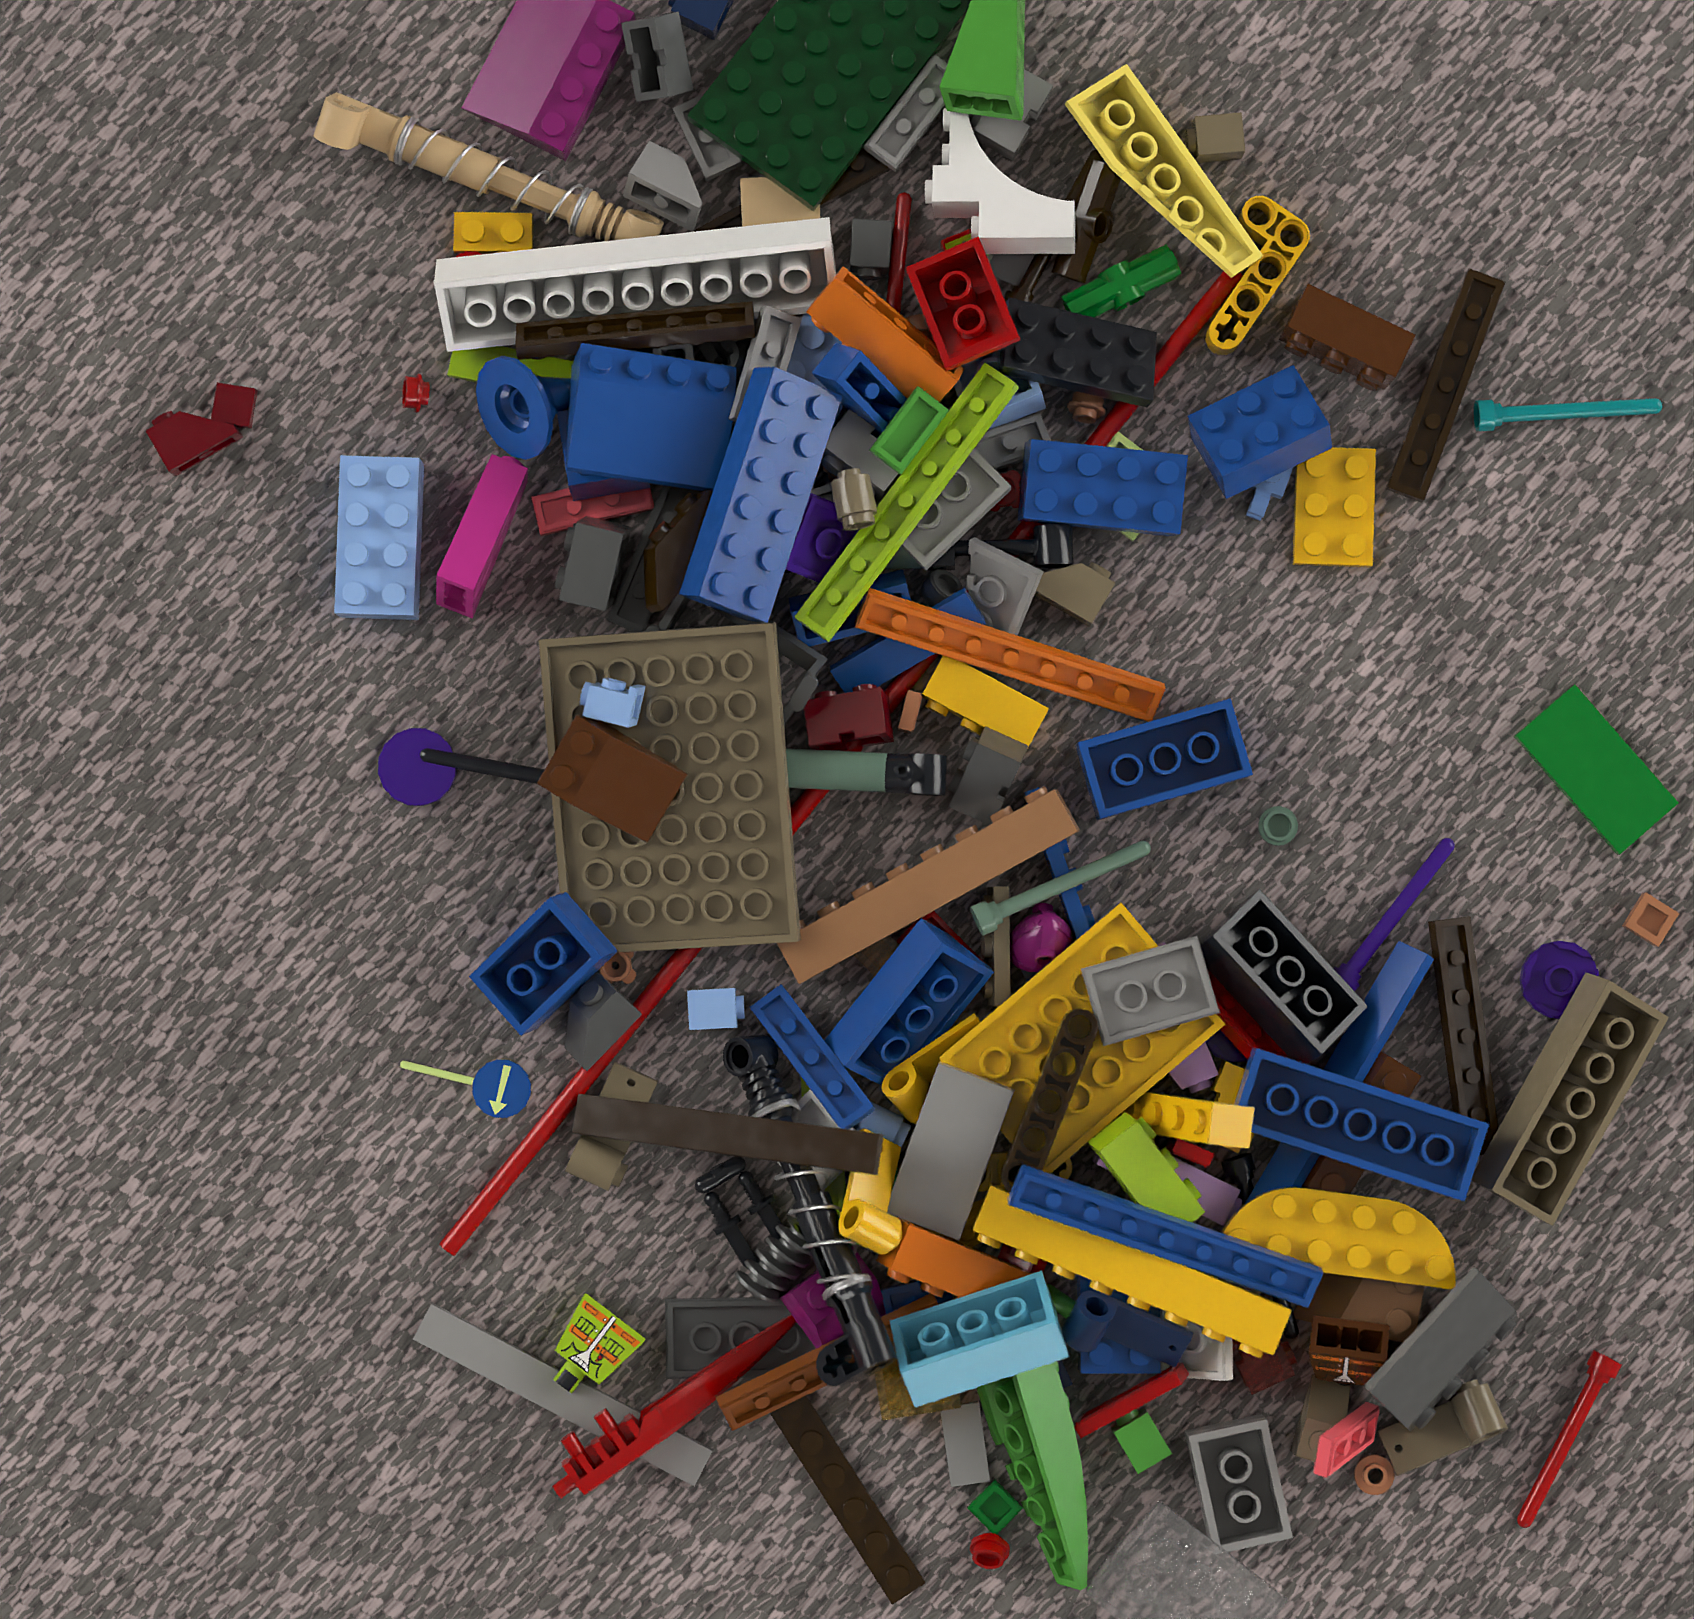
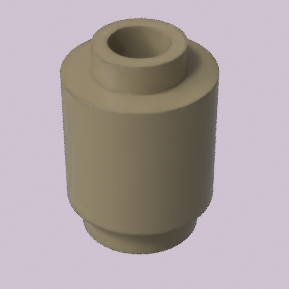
[830,468,877,530]

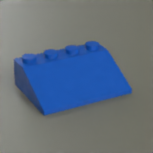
[565,343,737,491]

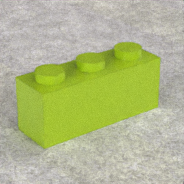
[1088,1112,1205,1223]

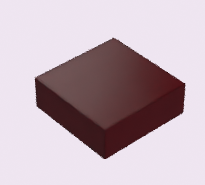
[211,382,258,429]

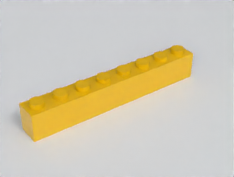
[972,1184,1292,1358]

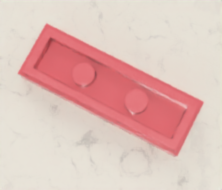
[531,488,654,536]
[1313,1402,1380,1478]

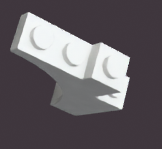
[925,108,1076,254]

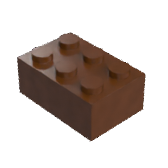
[1279,284,1416,391]

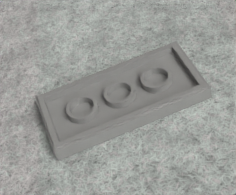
[887,1061,1015,1240]

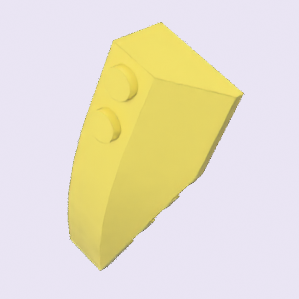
[1065,64,1263,278]

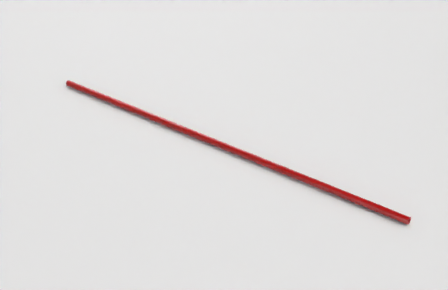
[439,271,1243,1256]

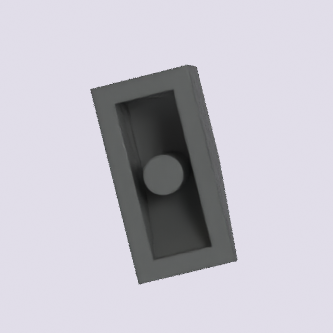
[564,971,642,1071]

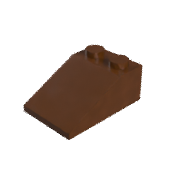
[537,713,688,842]

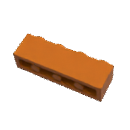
[806,266,964,402]
[876,1216,1033,1299]

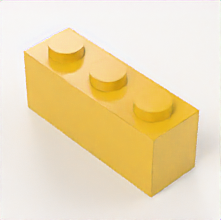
[922,656,1049,747]

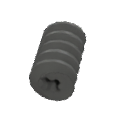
[734,1215,812,1302]

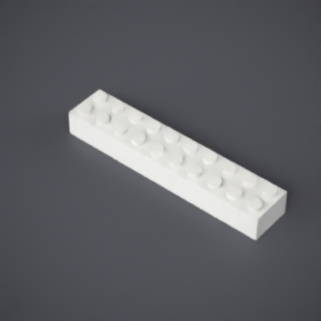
[434,217,836,352]

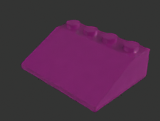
[461,0,636,161]

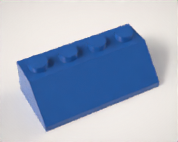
[824,918,994,1086]

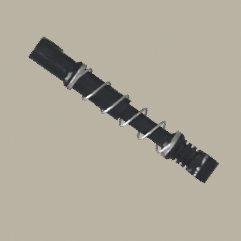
[723,1035,898,1387]

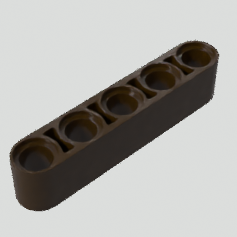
[1000,1008,1098,1192]

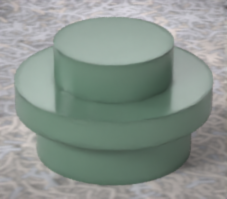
[1258,806,1298,846]

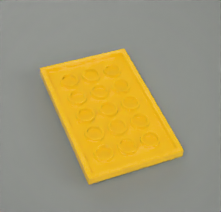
[938,903,1225,1174]

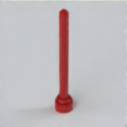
[886,192,912,313]
[1517,1350,1622,1528]

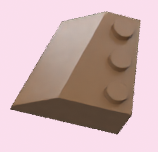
[1293,1272,1425,1342]

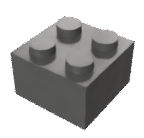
[555,516,632,611]

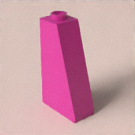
[436,454,528,619]

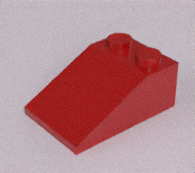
[905,236,1021,371]

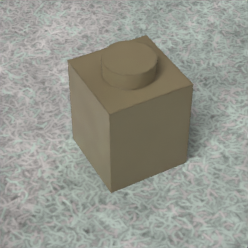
[1185,112,1245,163]

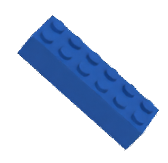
[679,367,842,623]
[1234,1048,1489,1202]

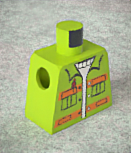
[553,1293,646,1394]

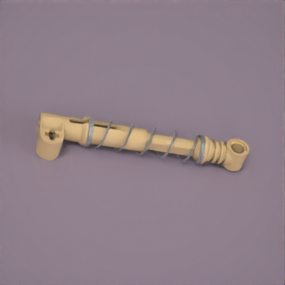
[313,92,664,241]

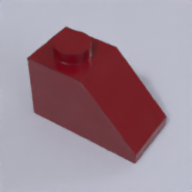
[146,411,243,477]

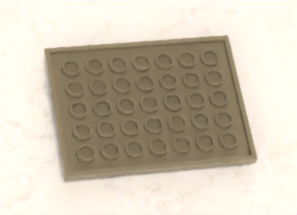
[539,622,801,952]

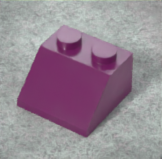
[780,1246,886,1348]

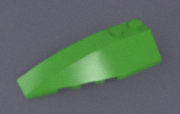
[977,1361,1088,1590]

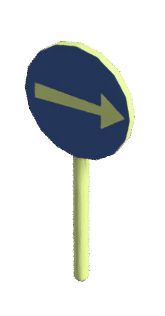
[400,1059,531,1118]

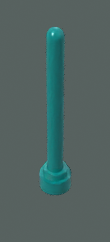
[1473,398,1663,432]

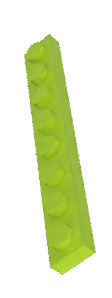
[794,363,1019,642]

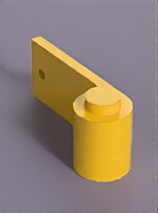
[881,1013,981,1124]
[838,1128,903,1255]

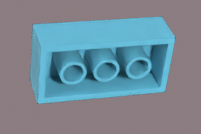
[889,1271,1069,1407]

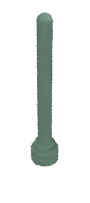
[970,841,1151,936]

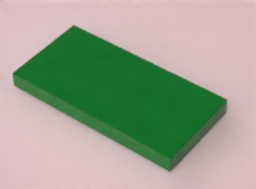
[1513,684,1679,855]

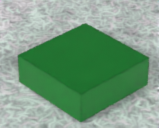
[967,1478,1023,1534]

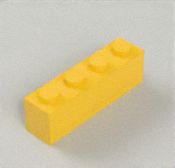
[1122,1092,1254,1148]

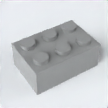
[1184,1414,1293,1555]

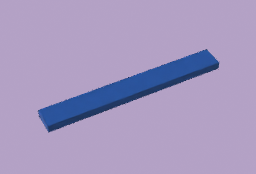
[1244,941,1434,1205]
[1007,1164,1324,1308]

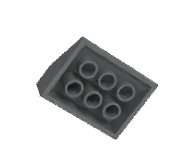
[1364,1266,1517,1432]

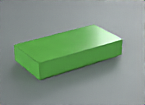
[868,386,949,474]

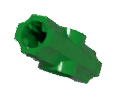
[1061,244,1182,318]

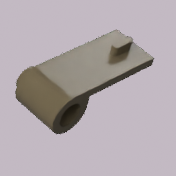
[565,1062,658,1191]
[1377,1379,1508,1476]

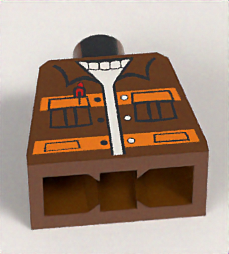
[1309,1315,1390,1386]

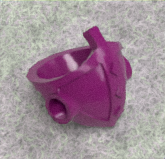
[1010,903,1074,972]

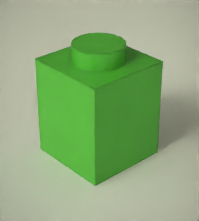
[1111,1408,1172,1474]

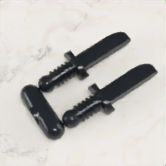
[694,1156,783,1270]

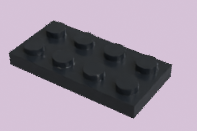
[999,298,1157,408]

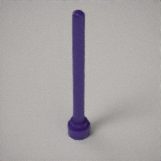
[1333,838,1455,991]

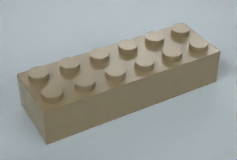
[1471,973,1669,1226]

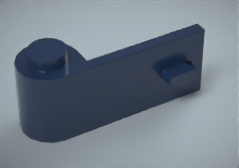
[1062,1290,1194,1367]

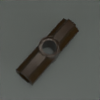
[1051,160,1121,283]

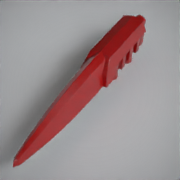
[552,1315,797,1498]

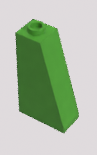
[939,0,1025,121]

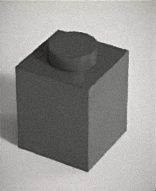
[850,218,892,280]

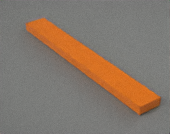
[855,588,1166,722]

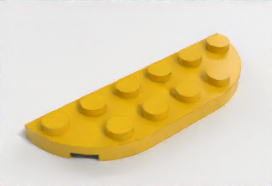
[1222,1187,1456,1290]

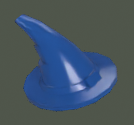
[476,356,571,460]

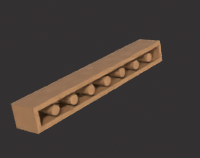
[777,786,1080,984]

